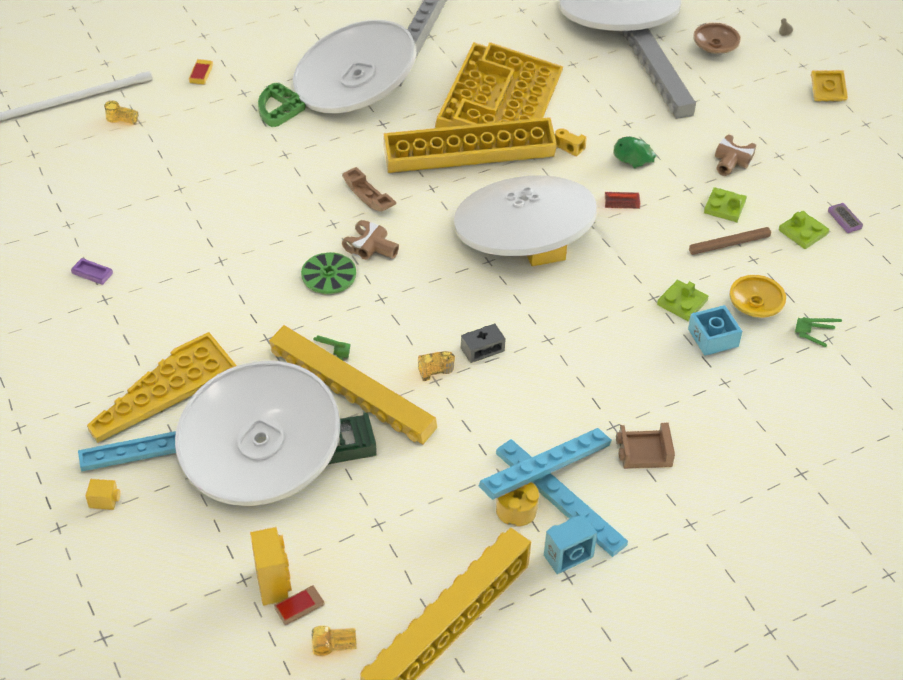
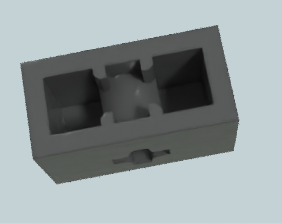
[460,323,506,363]

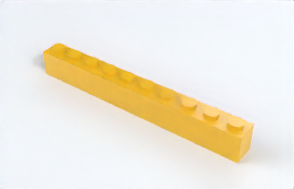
[269,325,438,445]

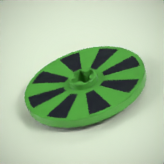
[301,252,356,294]

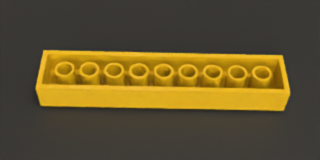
[383,117,557,173]
[360,527,531,680]

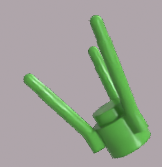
[795,317,842,347]
[313,335,351,360]

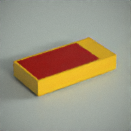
[189,59,213,84]

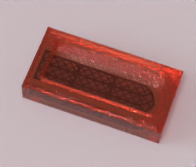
[604,192,640,209]

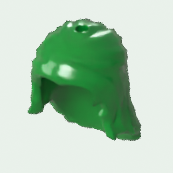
[613,136,656,169]

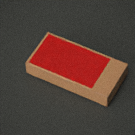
[274,585,324,625]

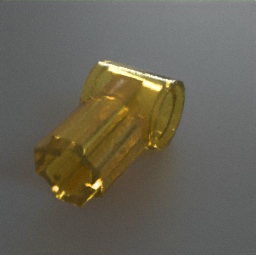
[104,100,139,125]
[311,626,357,656]

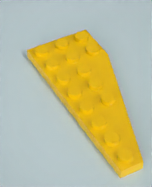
[87,332,237,443]

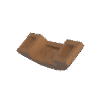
[342,167,396,212]

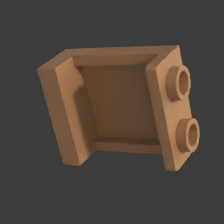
[616,422,675,469]

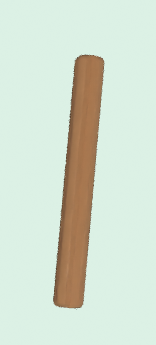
[689,227,772,255]

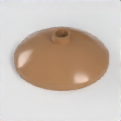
[693,23,741,54]

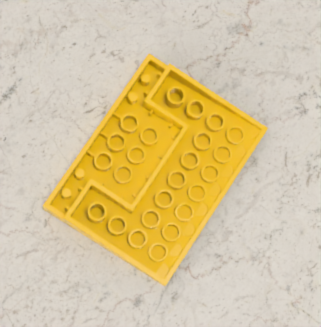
[435,42,564,128]

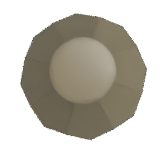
[779,18,794,36]

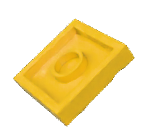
[811,70,848,101]

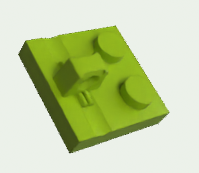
[704,187,747,222]
[778,211,830,249]
[657,279,709,322]

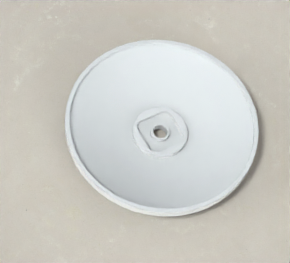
[559,0,682,31]
[293,19,416,113]
[454,175,597,256]
[175,361,340,506]

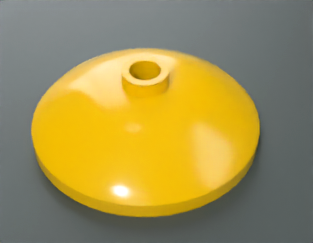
[729,275,786,318]

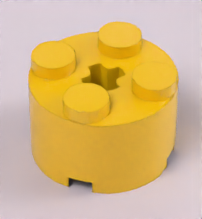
[496,482,539,527]

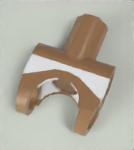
[715,134,757,176]
[342,220,399,260]

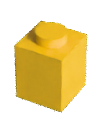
[85,479,120,510]

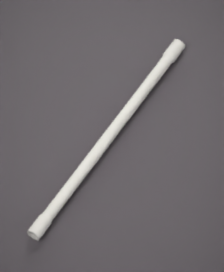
[0,70,153,121]

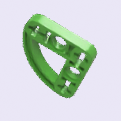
[258,82,306,127]

